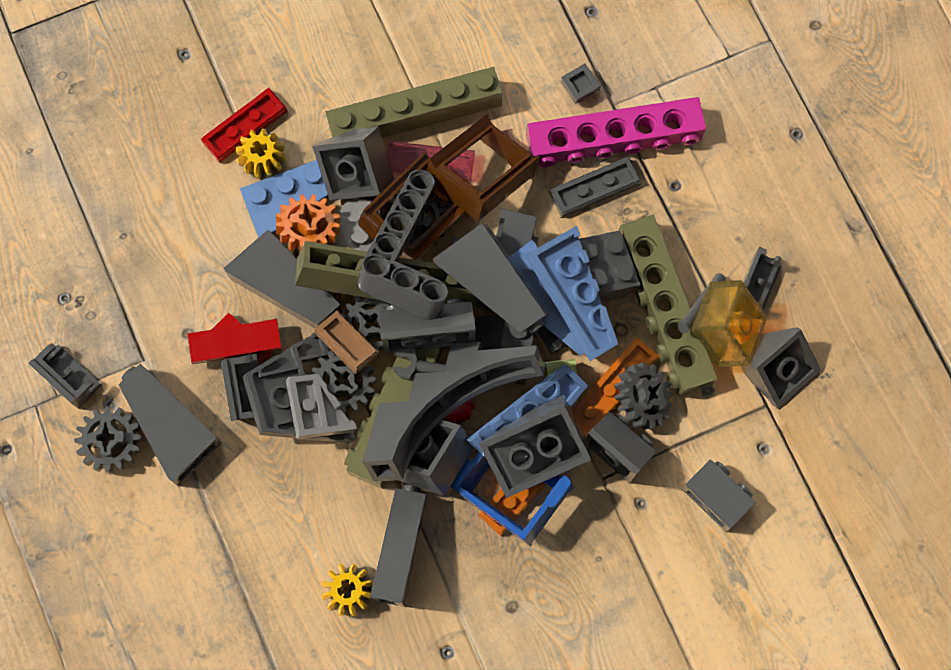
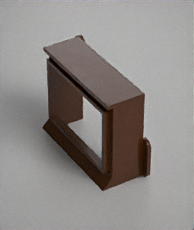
[427,114,539,221]
[358,151,465,260]

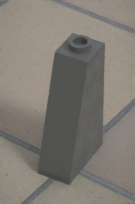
[433,223,550,334]
[223,229,342,328]
[118,363,221,486]
[370,485,427,607]

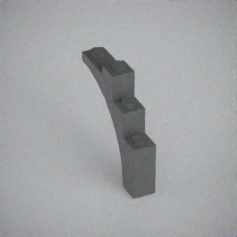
[363,342,545,482]

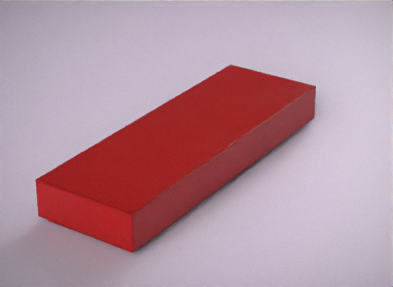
[201,87,288,163]
[187,319,282,365]

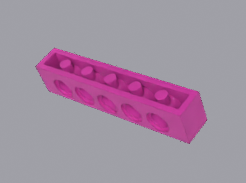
[526,97,706,168]

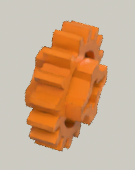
[276,194,340,251]

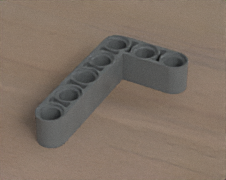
[357,170,448,320]

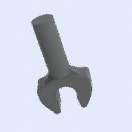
[393,348,446,381]

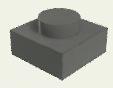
[560,63,601,104]

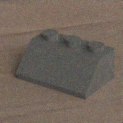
[380,298,475,353]

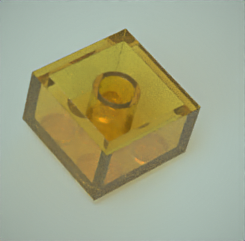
[691,280,767,367]

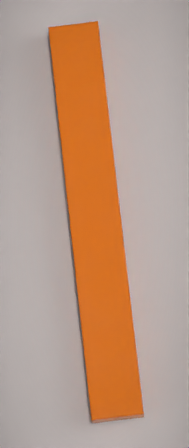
[478,337,660,536]

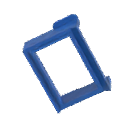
[450,452,575,547]

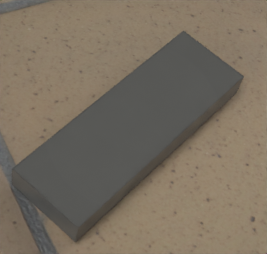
[549,156,641,218]

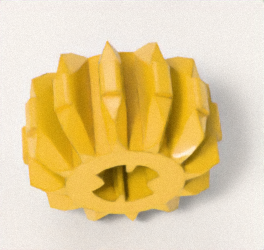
[236,128,286,179]
[321,563,373,617]

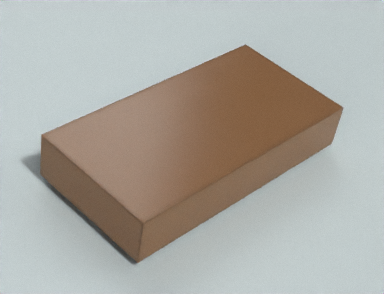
[314,311,378,374]

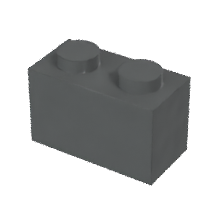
[681,459,756,532]

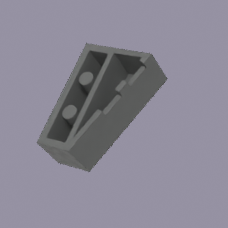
[478,208,539,313]

